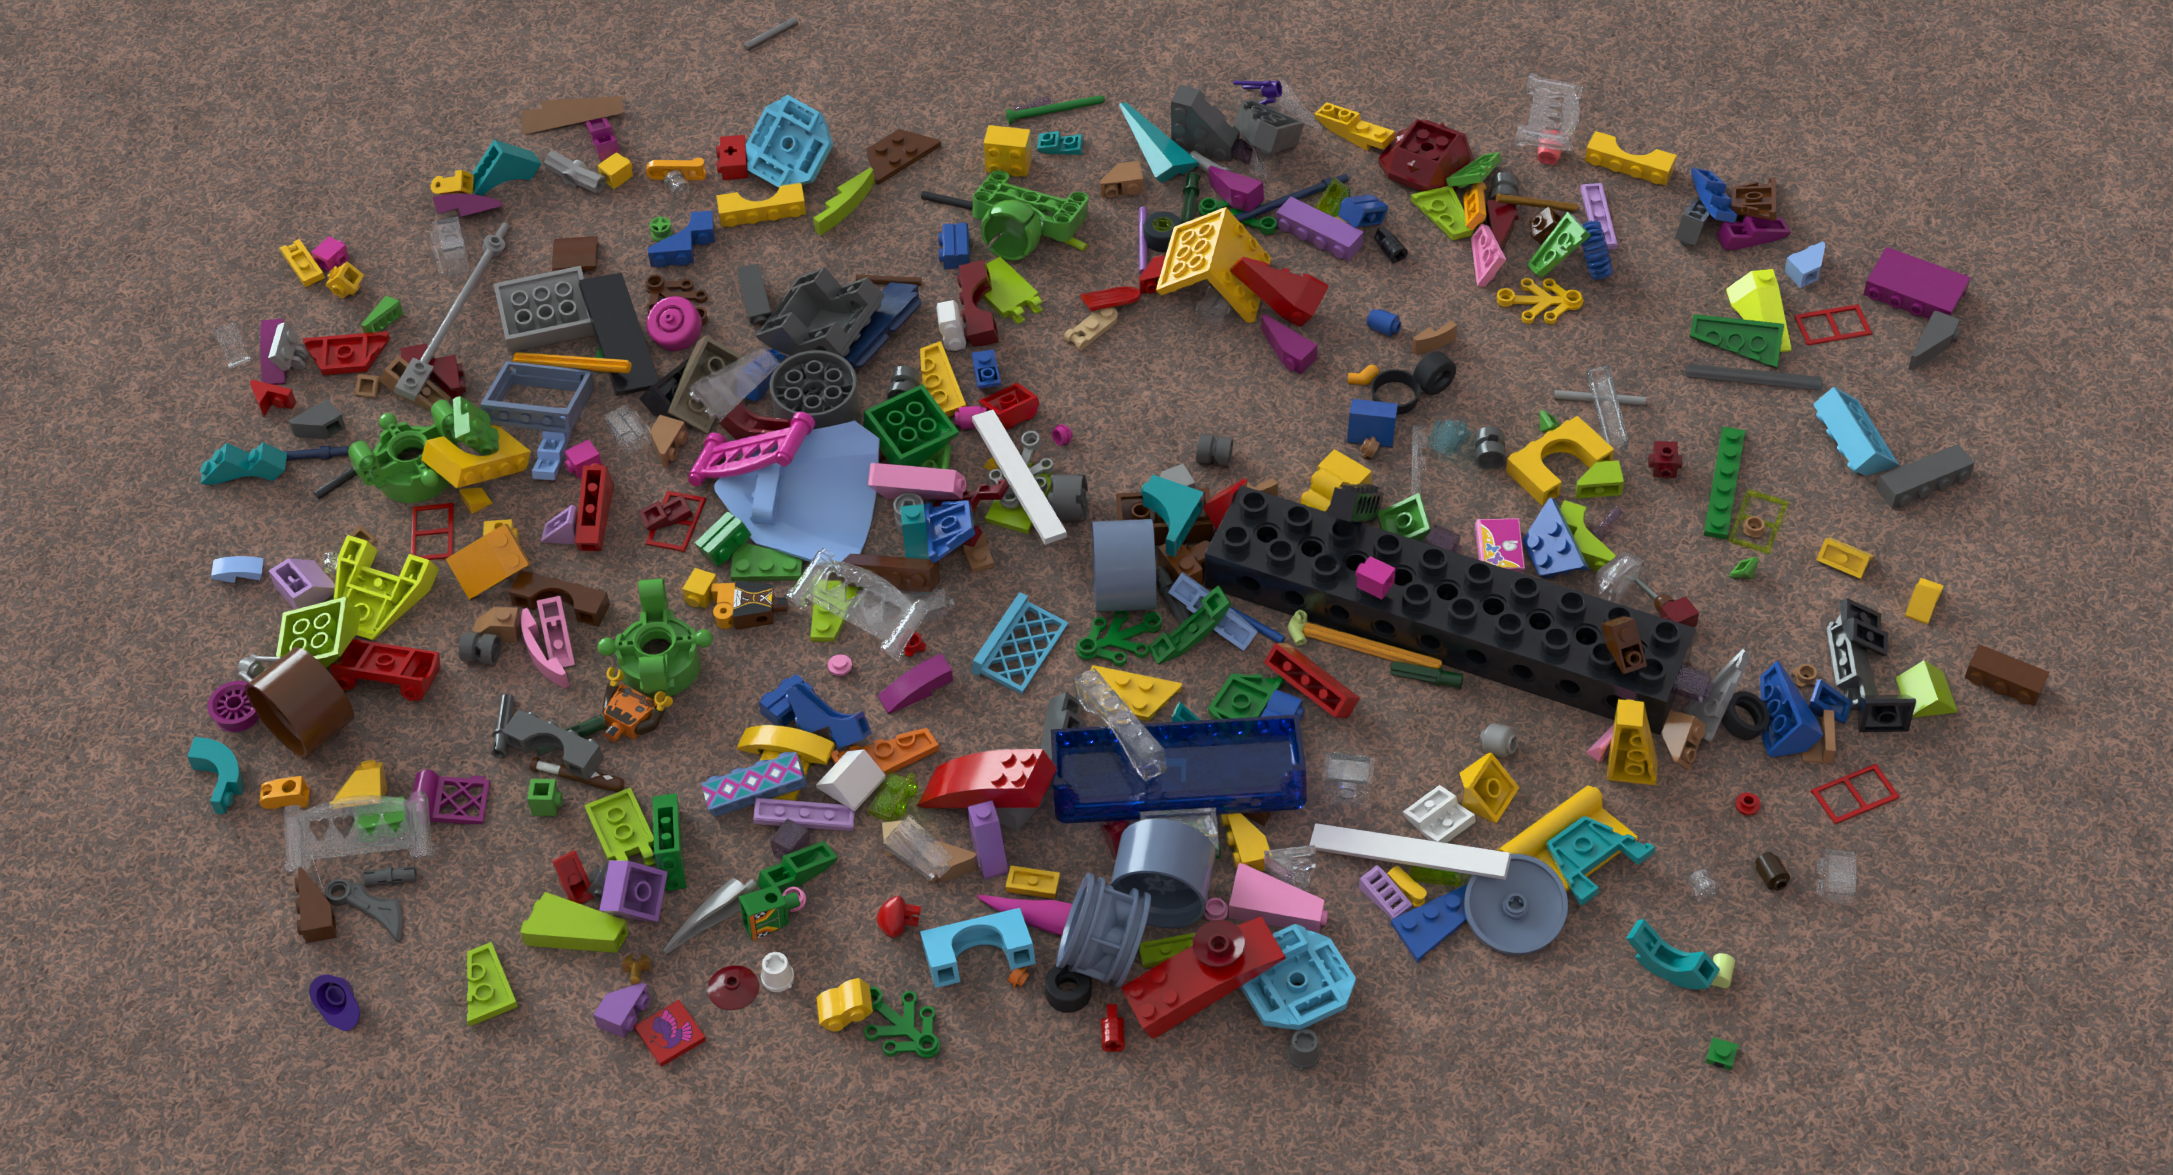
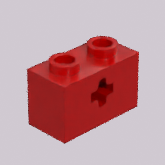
[716,135,748,180]

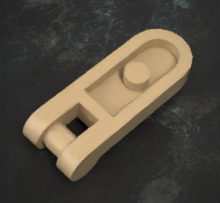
[1064,307,1118,351]

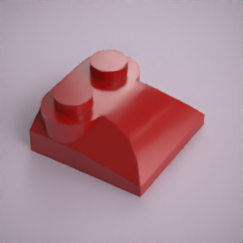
[978,383,1040,430]

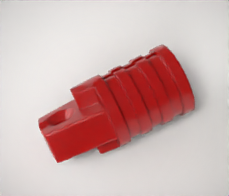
[1101,1004,1125,1052]

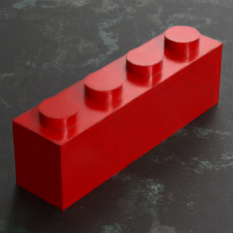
[1263,643,1360,718]

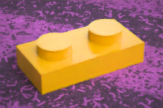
[1005,866,1061,899]

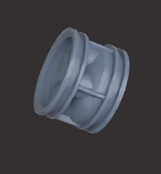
[1056,873,1151,988]

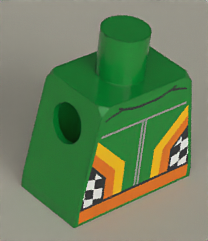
[739,886,800,941]

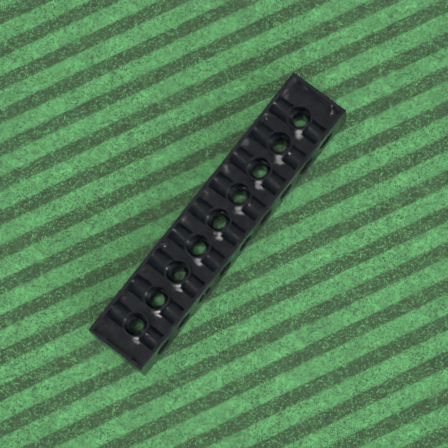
[1205,485,1696,735]

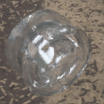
[321,552,339,573]

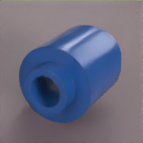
[1367,309,1402,337]

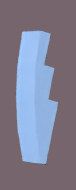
[532,408,571,480]
[1168,572,1258,651]

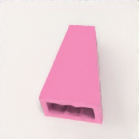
[868,463,966,500]
[1229,863,1328,934]

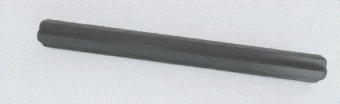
[1685,364,1823,390]

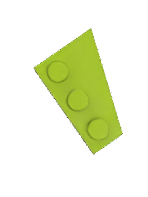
[1410,186,1473,241]
[810,581,862,642]

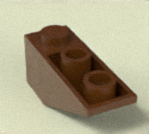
[294,867,337,943]

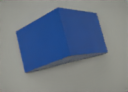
[1809,679,1852,724]

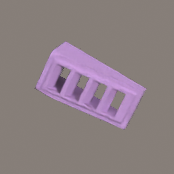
[1359,865,1413,919]

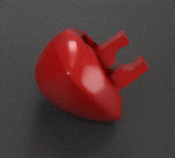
[876,896,921,938]

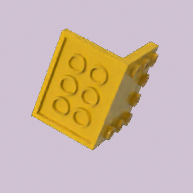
[1156,207,1271,323]

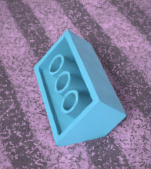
[1813,387,1900,476]

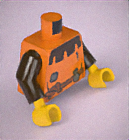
[602,667,673,742]

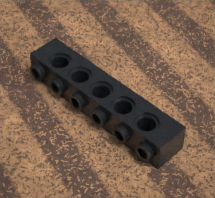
[1327,483,1384,522]

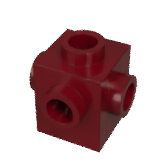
[1648,441,1683,478]

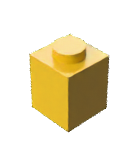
[597,152,633,189]
[682,568,718,608]

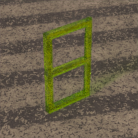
[1728,489,1788,554]

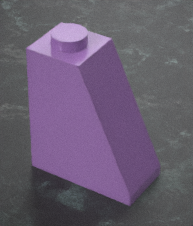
[968,801,1009,879]

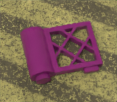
[408,769,490,824]

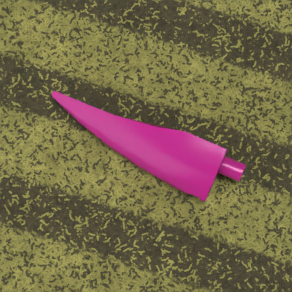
[978,894,1072,936]

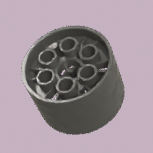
[770,350,861,430]

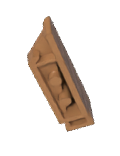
[521,96,623,134]

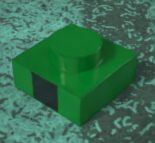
[1705,1037,1739,1070]

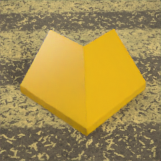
[1460,753,1520,823]

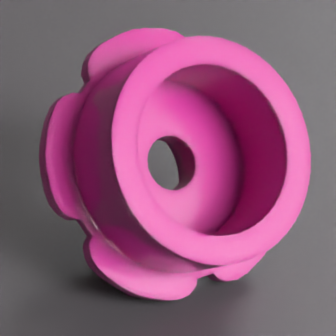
[1052,424,1072,446]

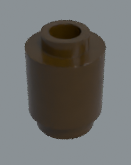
[1755,852,1790,891]

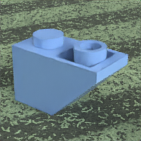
[1784,241,1825,288]

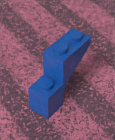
[648,210,715,267]
[785,683,872,748]

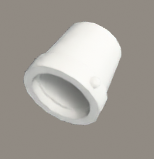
[761,952,795,992]

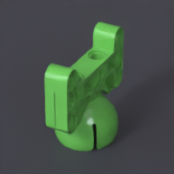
[972,170,1089,260]

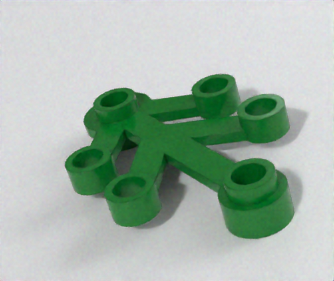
[1198,198,1277,235]
[1076,611,1162,667]
[864,987,941,1059]

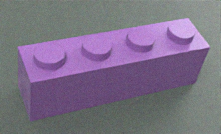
[1276,197,1363,261]

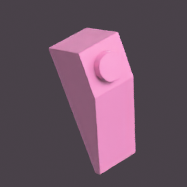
[537,596,575,668]

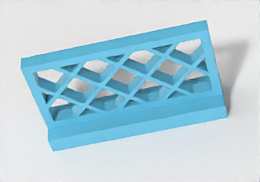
[971,592,1069,694]

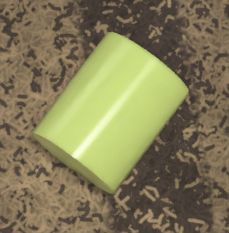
[1711,953,1735,988]

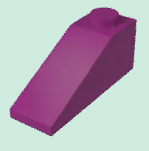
[1208,166,1264,212]
[1261,314,1318,374]

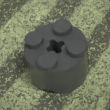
[1048,474,1088,521]

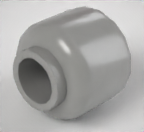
[1480,723,1518,758]

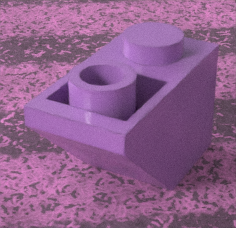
[594,983,650,1038]

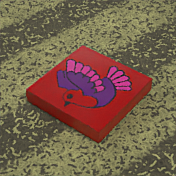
[634,1000,706,1067]

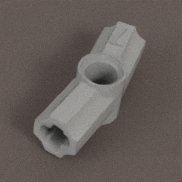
[544,151,607,193]

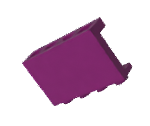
[1863,247,1971,319]

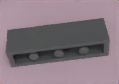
[1876,444,1974,508]

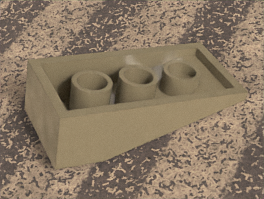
[667,335,745,434]

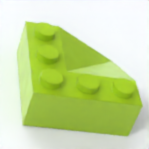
[276,597,360,668]

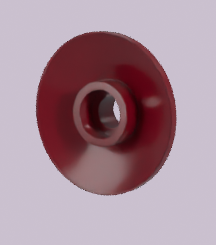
[1192,920,1245,968]
[707,965,759,1010]

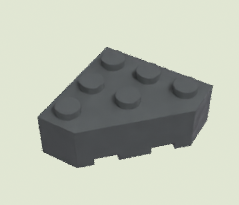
[1171,85,1240,162]
[1234,99,1305,155]

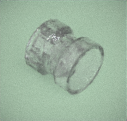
[664,170,692,200]

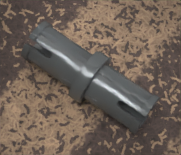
[364,865,417,887]

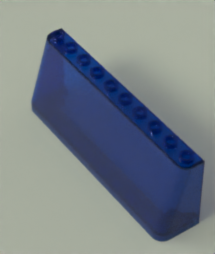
[1051,715,1307,824]

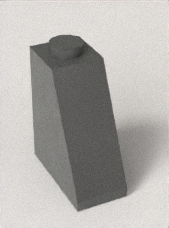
[737,263,771,325]

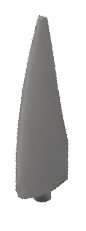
[663,878,758,954]

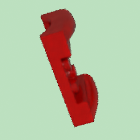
[330,639,441,701]

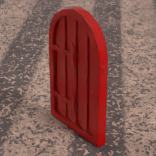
[1080,286,1141,311]

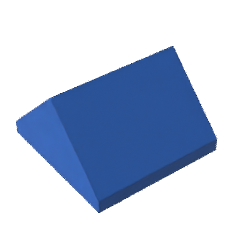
[1347,399,1398,448]

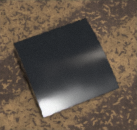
[1840,598,1888,656]

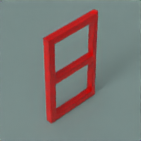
[1794,304,1872,346]
[645,491,707,553]
[411,503,454,560]
[1810,764,1900,824]

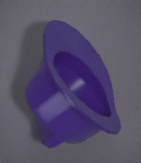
[309,974,360,1031]

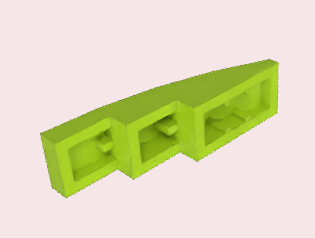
[813,167,875,236]

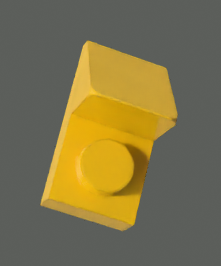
[1905,578,1944,624]

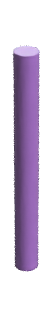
[1139,206,1148,274]

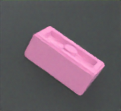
[1586,724,1614,762]

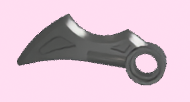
[325,879,403,942]

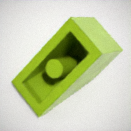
[1575,460,1624,499]

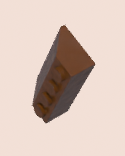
[1116,488,1213,545]

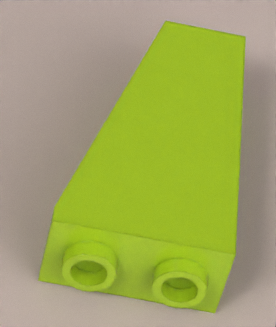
[520,892,629,953]

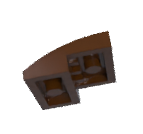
[552,236,598,271]

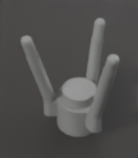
[238,654,282,682]

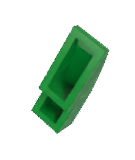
[757,841,838,894]

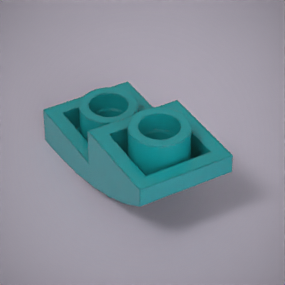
[1037,131,1084,155]

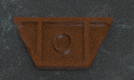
[866,129,941,185]
[1732,177,1776,220]

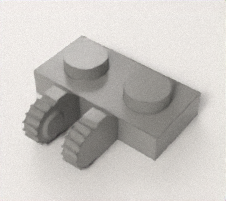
[268,322,308,371]

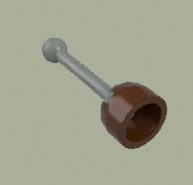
[1629,573,1674,613]

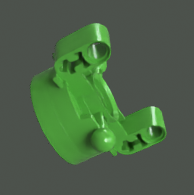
[348,400,460,503]
[598,578,713,698]

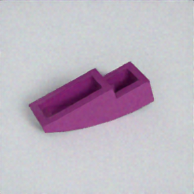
[585,117,620,161]
[433,194,503,217]
[1717,216,1791,250]
[260,318,286,385]
[878,653,953,714]

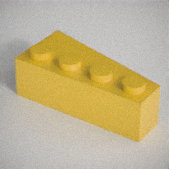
[1607,699,1658,785]

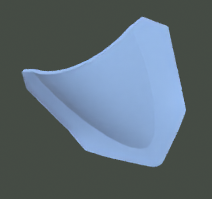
[714,421,880,568]

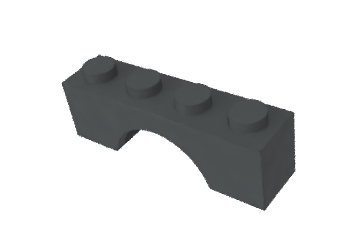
[502,709,604,781]

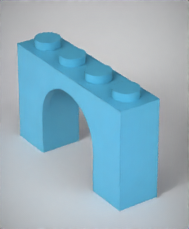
[920,908,1036,988]

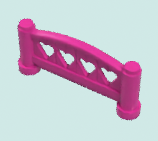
[688,412,815,486]

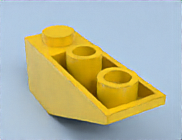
[1219,801,1272,872]

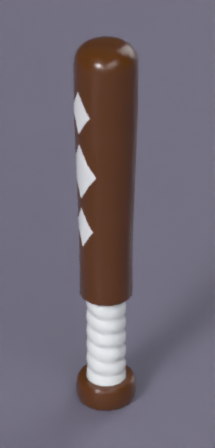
[530,757,625,792]

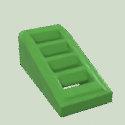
[361,296,403,333]

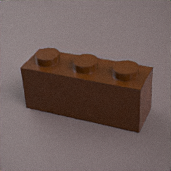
[1965,644,2050,706]

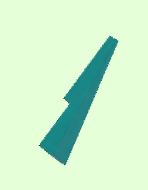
[1119,102,1199,183]

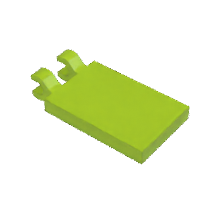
[982,257,1043,325]
[985,457,1054,535]
[584,787,656,867]

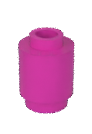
[954,406,986,430]

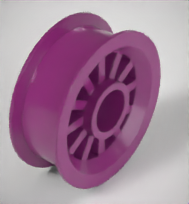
[207,681,260,732]

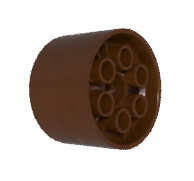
[245,647,355,758]

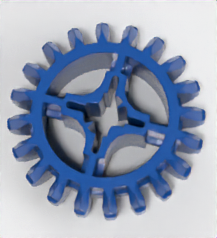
[1582,220,1613,280]

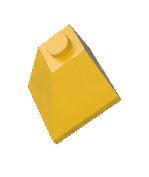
[331,760,387,809]

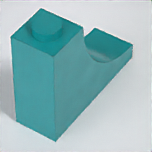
[472,140,542,196]
[1141,475,1204,557]
[900,504,933,595]

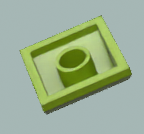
[1896,660,1957,718]

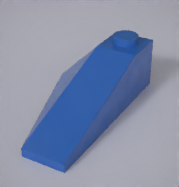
[1760,661,1824,757]

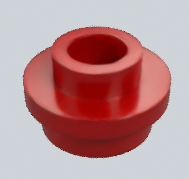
[1735,792,1761,816]

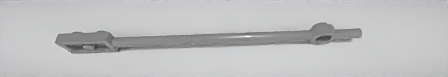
[394,222,510,402]

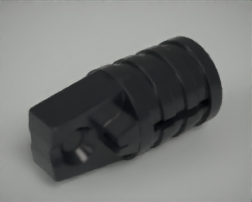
[1374,227,1408,264]

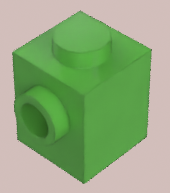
[527,779,563,816]

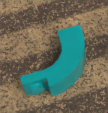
[187,737,244,815]
[1626,919,1720,989]

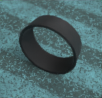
[1371,369,1421,415]

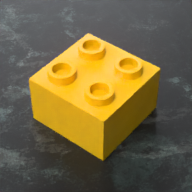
[983,125,1032,177]

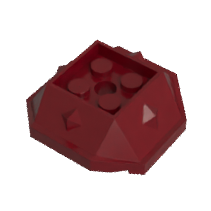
[1379,118,1474,192]

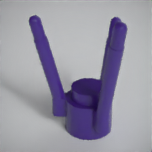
[1233,80,1282,105]

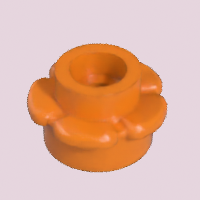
[1007,966,1029,988]

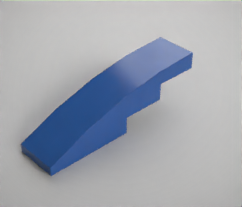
[1691,167,1737,223]

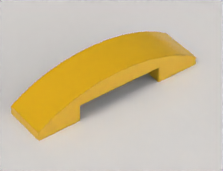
[737,725,835,765]

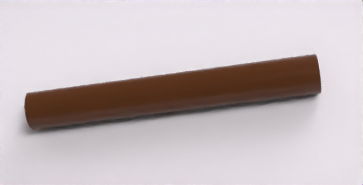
[856,275,922,286]

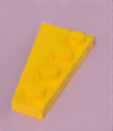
[920,341,967,417]

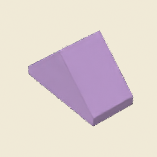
[541,505,578,544]

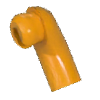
[1347,365,1379,385]

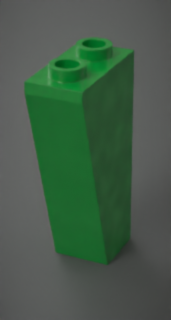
[652,793,687,891]

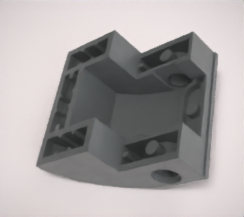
[756,267,885,357]

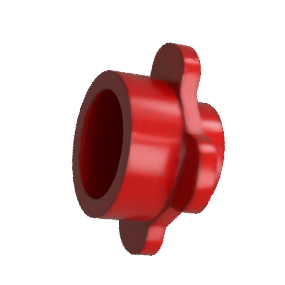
[899,632,926,657]

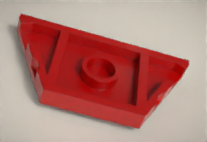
[303,331,390,375]

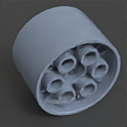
[1092,519,1156,612]
[1110,819,1216,929]

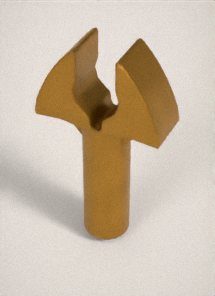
[622,953,651,985]

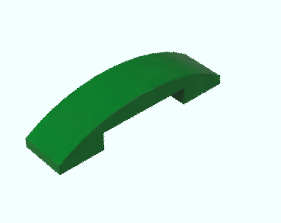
[1148,586,1231,665]

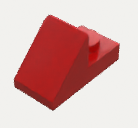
[250,380,296,417]
[551,850,594,904]

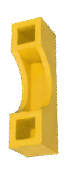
[1585,131,1677,186]
[716,183,806,227]

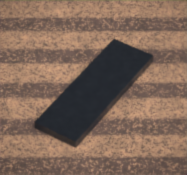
[578,273,659,396]

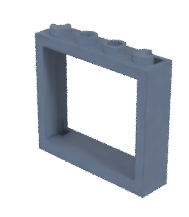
[480,361,594,433]

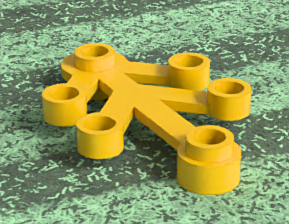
[1496,278,1584,325]

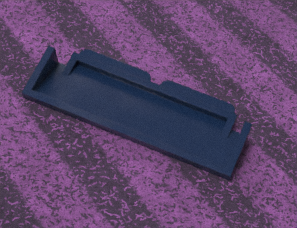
[843,282,921,369]

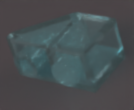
[1426,419,1473,456]

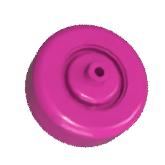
[646,296,702,351]

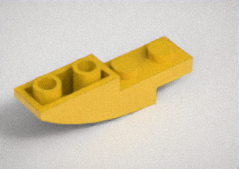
[1314,102,1396,151]

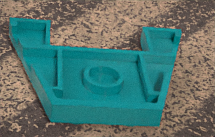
[1547,816,1655,906]

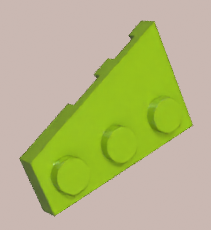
[467,942,518,1027]

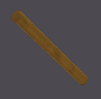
[1496,194,1578,212]

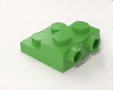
[453,396,499,456]

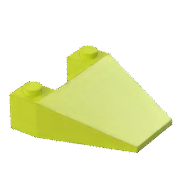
[334,535,439,640]

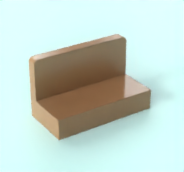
[1802,710,1836,764]

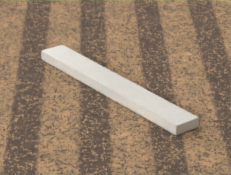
[972,410,1067,545]
[1309,823,1511,880]

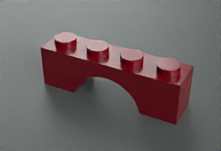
[957,260,999,347]

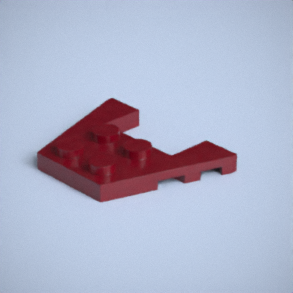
[925,479,1009,547]

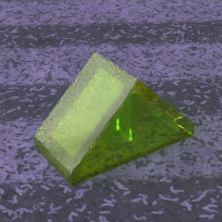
[1314,177,1351,217]

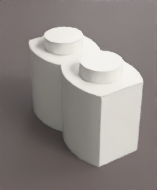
[937,300,966,351]

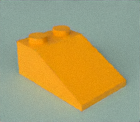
[446,524,531,600]

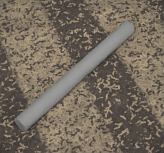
[1554,390,1646,406]

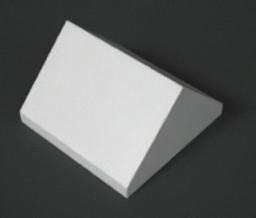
[816,749,886,811]

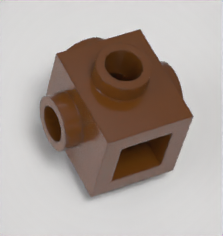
[1529,207,1563,243]

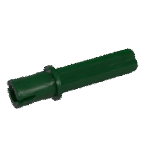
[1181,172,1200,224]
[1390,661,1464,689]
[536,714,607,755]

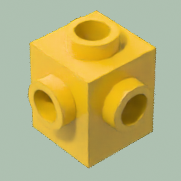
[325,261,364,298]

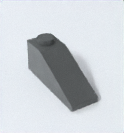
[1675,197,1711,246]
[1908,310,1961,371]

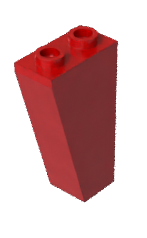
[575,463,614,551]

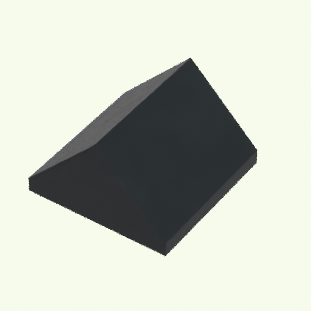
[1858,695,1916,732]

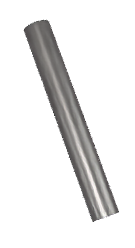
[743,17,798,51]

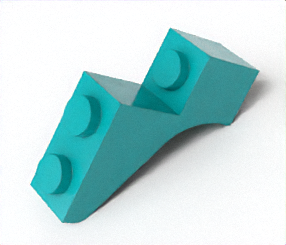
[200,442,287,485]

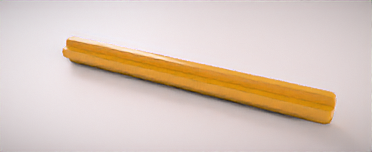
[513,352,632,373]
[1303,622,1442,669]

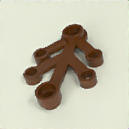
[645,274,708,325]

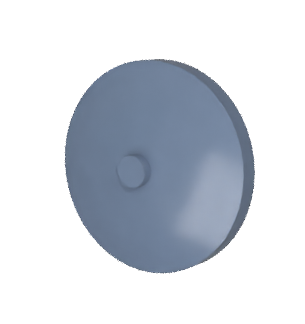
[1464,854,1568,956]

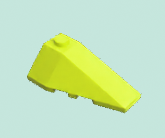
[1726,269,1792,352]

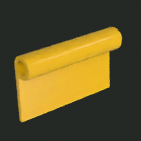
[1497,785,1638,892]

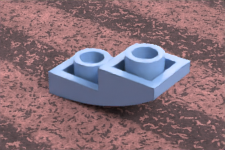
[211,556,263,583]

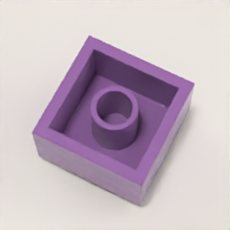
[599,860,668,922]

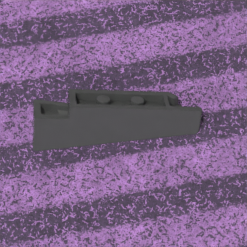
[1827,606,1878,710]
[1040,692,1085,791]

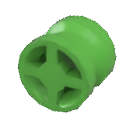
[649,217,673,242]

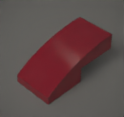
[638,495,693,530]

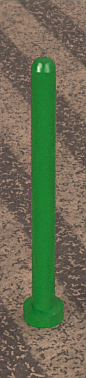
[1006,95,1105,124]

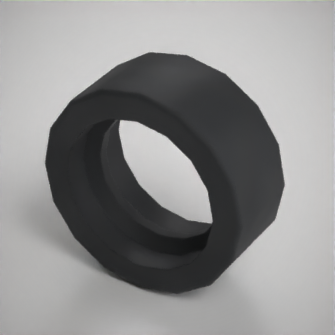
[1721,691,1770,740]

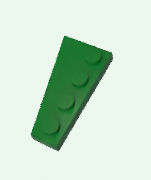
[1690,314,1784,369]

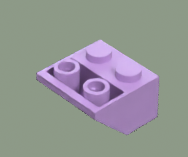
[269,558,335,610]

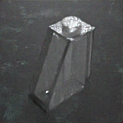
[1593,551,1644,604]
[881,814,953,881]

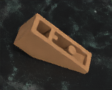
[379,355,451,411]

